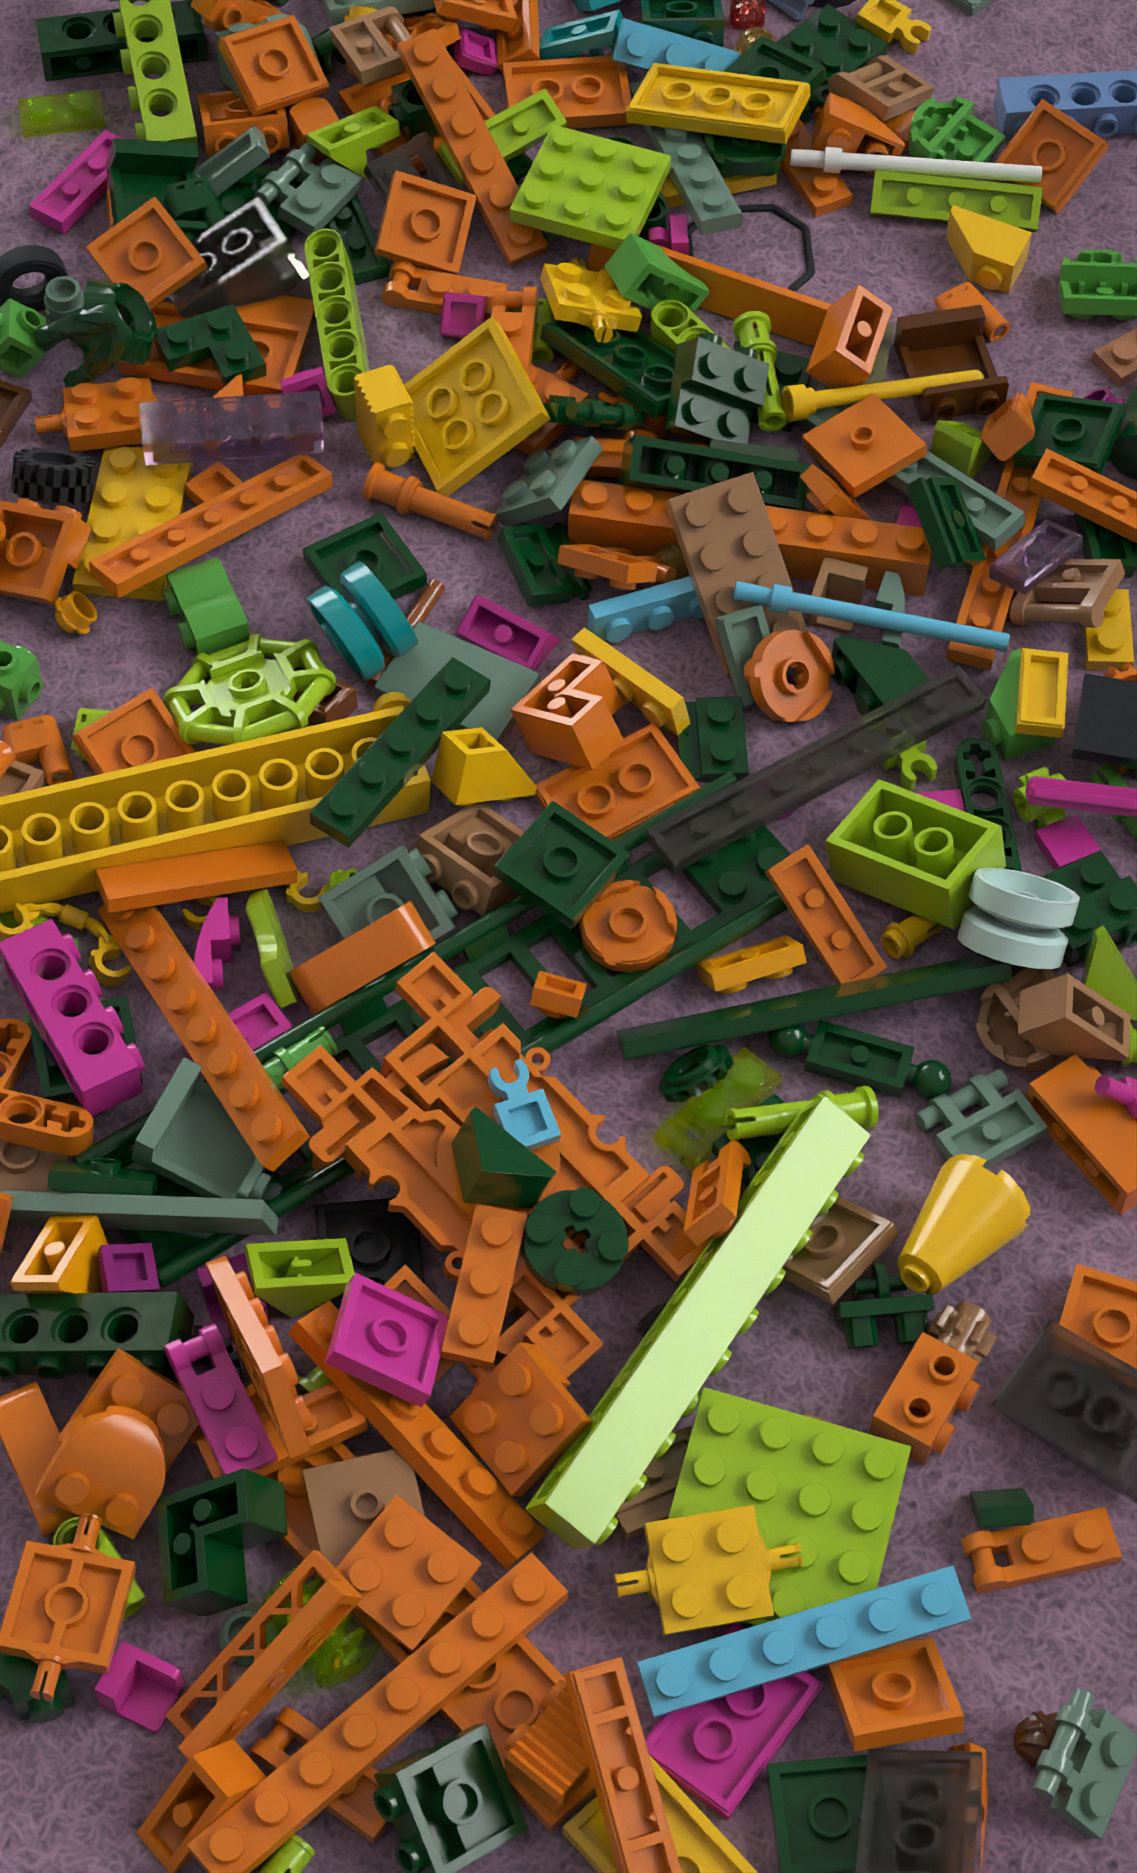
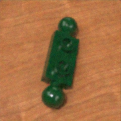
[768,1020,952,1099]

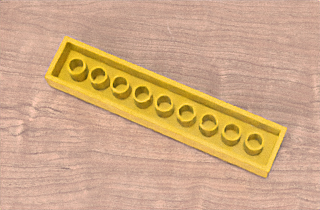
[0,705,431,914]

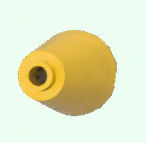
[897,1154,1031,1294]

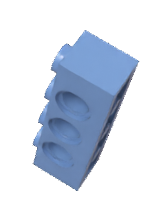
[994,70,1137,141]

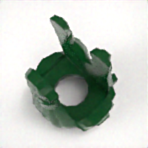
[33,279,157,388]

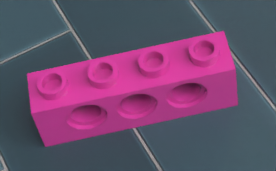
[0,919,146,1116]

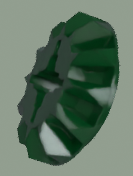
[658,1045,734,1103]

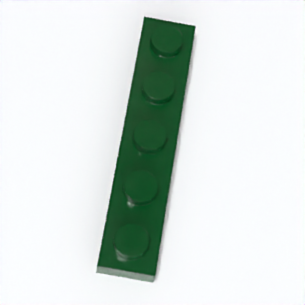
[310,657,491,848]

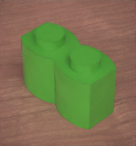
[162,557,250,655]

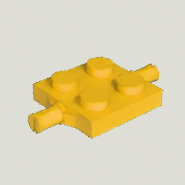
[540,257,642,343]
[614,1505,803,1636]

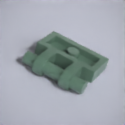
[255,143,362,236]
[915,1069,1048,1169]
[1032,1688,1137,1839]

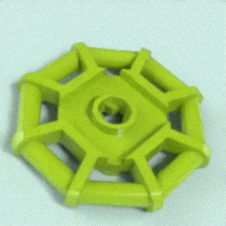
[163,633,336,745]

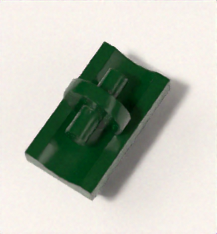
[833,1262,935,1349]

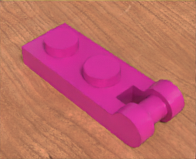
[164,1323,278,1475]

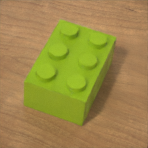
[826,779,1006,929]

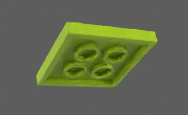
[510,124,672,250]

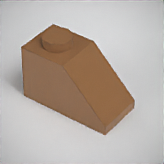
[1018,973,1130,1061]

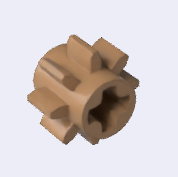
[927,1302,997,1365]

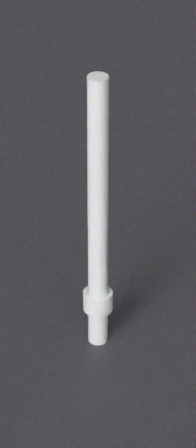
[790,147,1042,183]

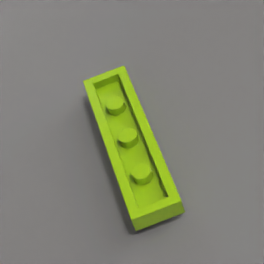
[870,170,1043,232]

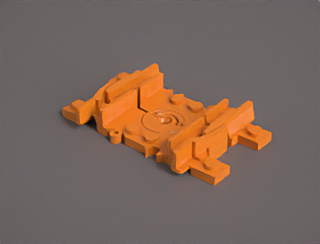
[281,952,711,1380]

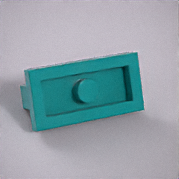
[539,10,623,60]

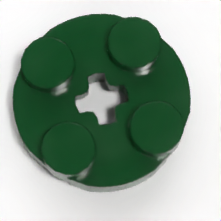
[704,133,788,178]
[522,1187,629,1296]

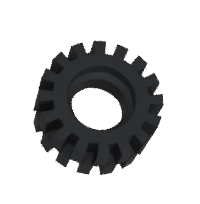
[11,447,95,505]

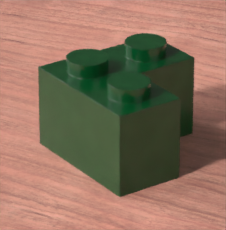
[157,1468,288,1616]

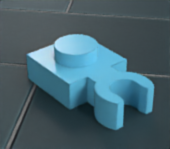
[488,1059,561,1151]

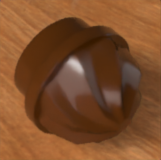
[1013,1710,1058,1766]

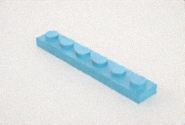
[636,1565,971,1719]

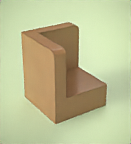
[807,556,869,634]

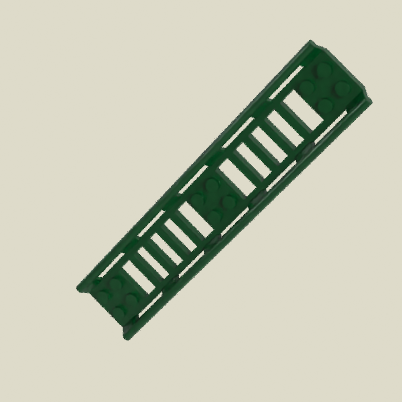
[73,772,791,1288]

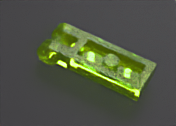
[653,1047,782,1172]

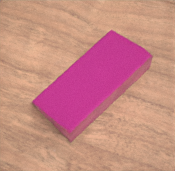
[455,594,561,671]

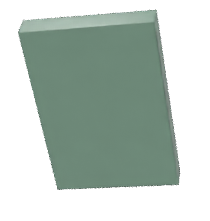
[374,622,540,744]

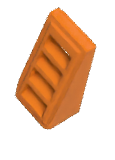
[981,391,1035,461]

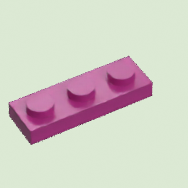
[28,130,123,234]

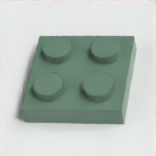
[495,436,603,527]

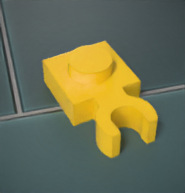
[855,0,932,54]

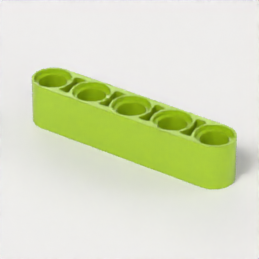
[304,228,370,421]

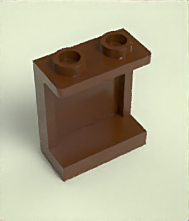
[894,305,1009,422]

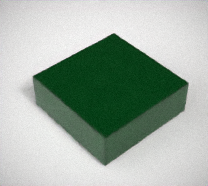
[970,1488,1034,1528]

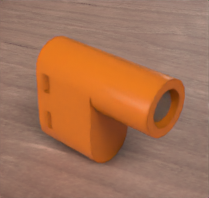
[933,282,1010,342]
[1,715,74,786]

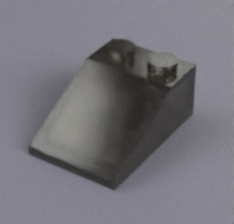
[169,196,309,318]
[991,1319,1137,1504]
[855,1749,983,1873]

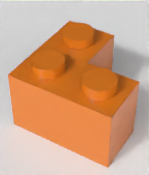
[510,653,624,770]

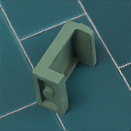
[131,1058,272,1200]

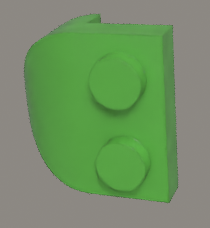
[908,96,1006,180]
[1058,250,1137,320]

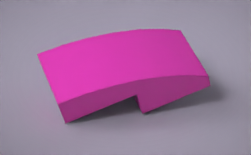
[194,897,241,994]

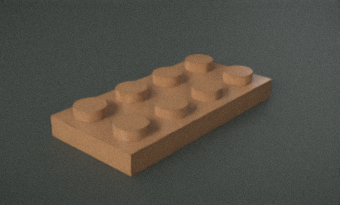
[665,472,808,676]

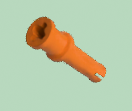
[362,462,498,542]

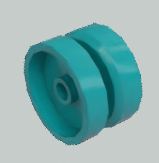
[306,561,418,682]

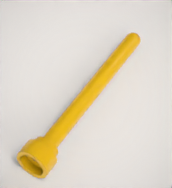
[781,370,984,422]

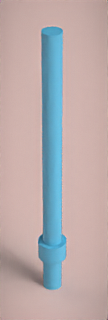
[733,581,1010,652]

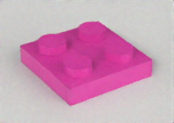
[325,1272,449,1407]

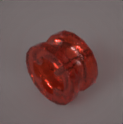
[729,0,766,31]

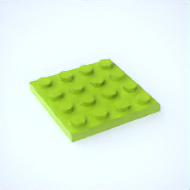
[646,1387,912,1628]

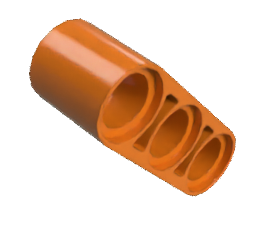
[288,901,436,1015]
[0,1381,80,1538]

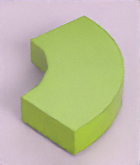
[245,888,297,1008]

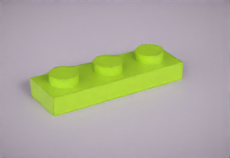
[438,89,567,187]

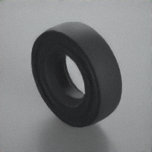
[0,245,68,312]

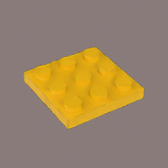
[404,317,551,497]

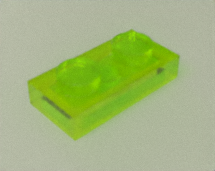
[18,89,106,138]

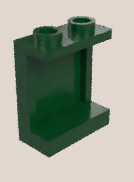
[106,138,208,251]

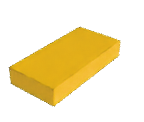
[1015,648,1069,738]

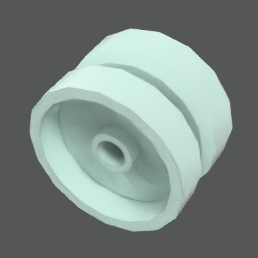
[957,867,1080,969]

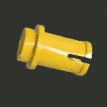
[881,913,944,959]

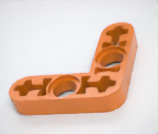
[0,1018,94,1156]

